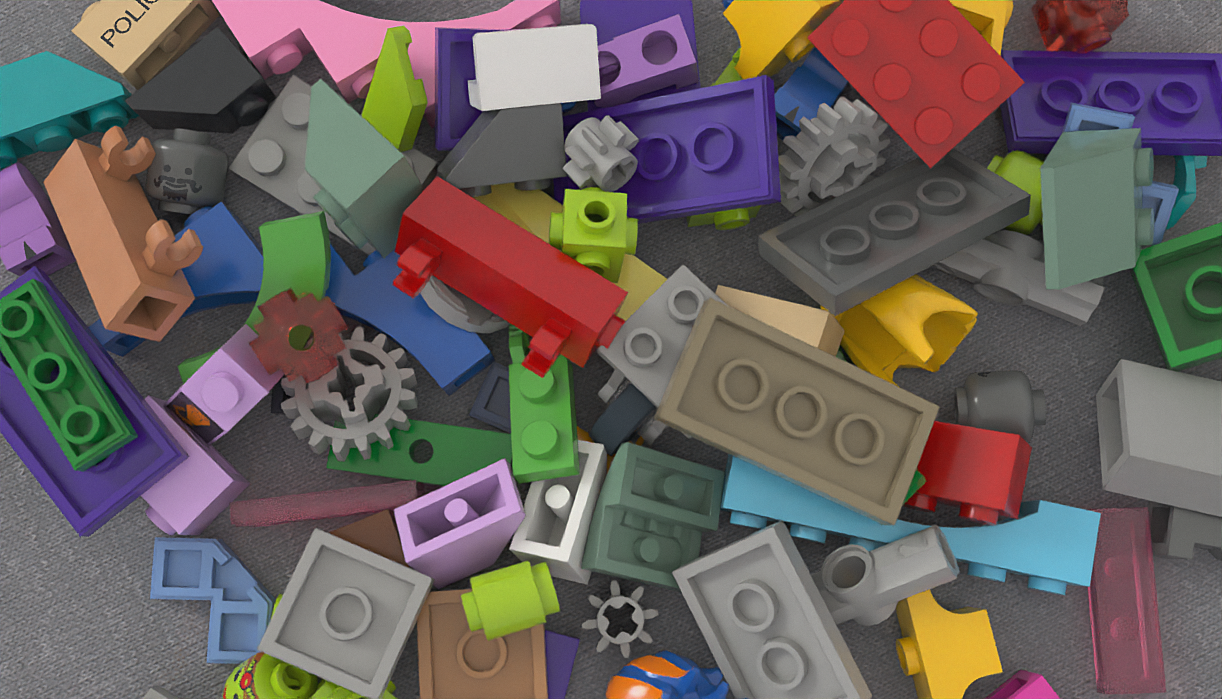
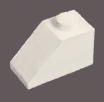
[510,440,607,585]

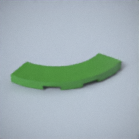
[178,211,331,384]

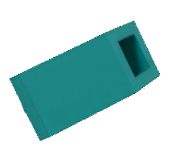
[0,51,140,171]

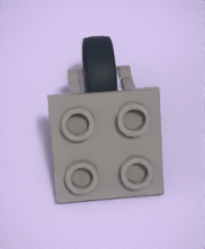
[589,264,728,456]

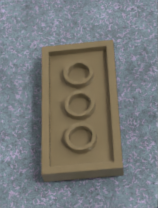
[654,297,940,525]

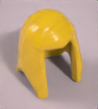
[821,274,978,387]

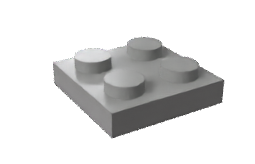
[257,528,435,699]

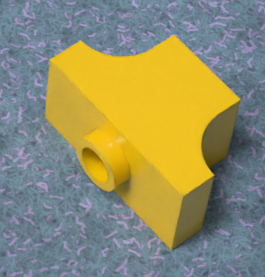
[723,0,844,80]
[895,589,1003,699]

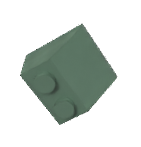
[305,79,425,258]
[1040,128,1154,289]

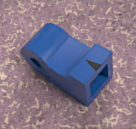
[775,47,849,141]

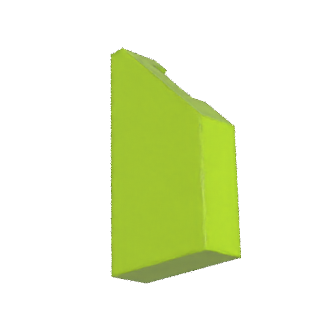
[361,25,428,152]

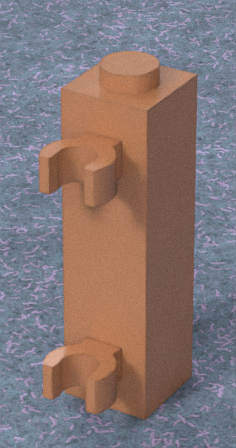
[43,126,203,342]

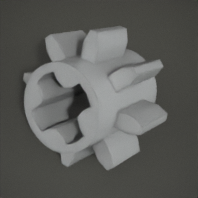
[563,115,639,192]
[582,580,659,658]

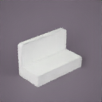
[468,24,601,111]

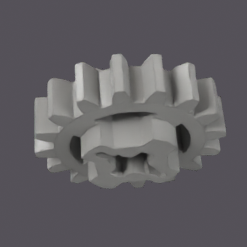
[778,97,890,217]
[281,327,418,461]

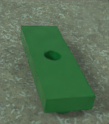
[0,279,138,472]
[326,410,512,486]

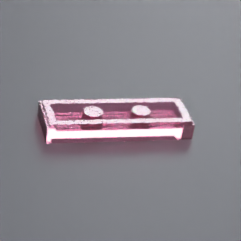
[229,480,425,528]
[1085,507,1166,694]

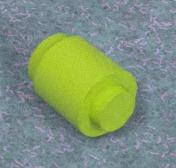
[461,560,560,641]

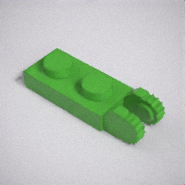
[509,323,580,484]

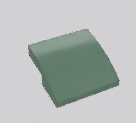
[581,442,725,592]

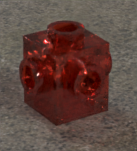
[1031,0,1130,54]
[249,287,348,383]

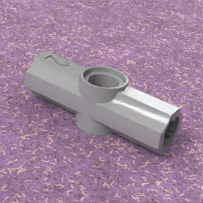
[932,231,1105,326]
[811,524,960,626]

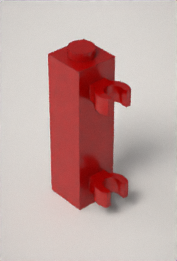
[392,176,628,378]

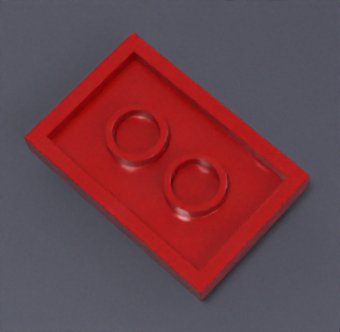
[807,0,1025,169]

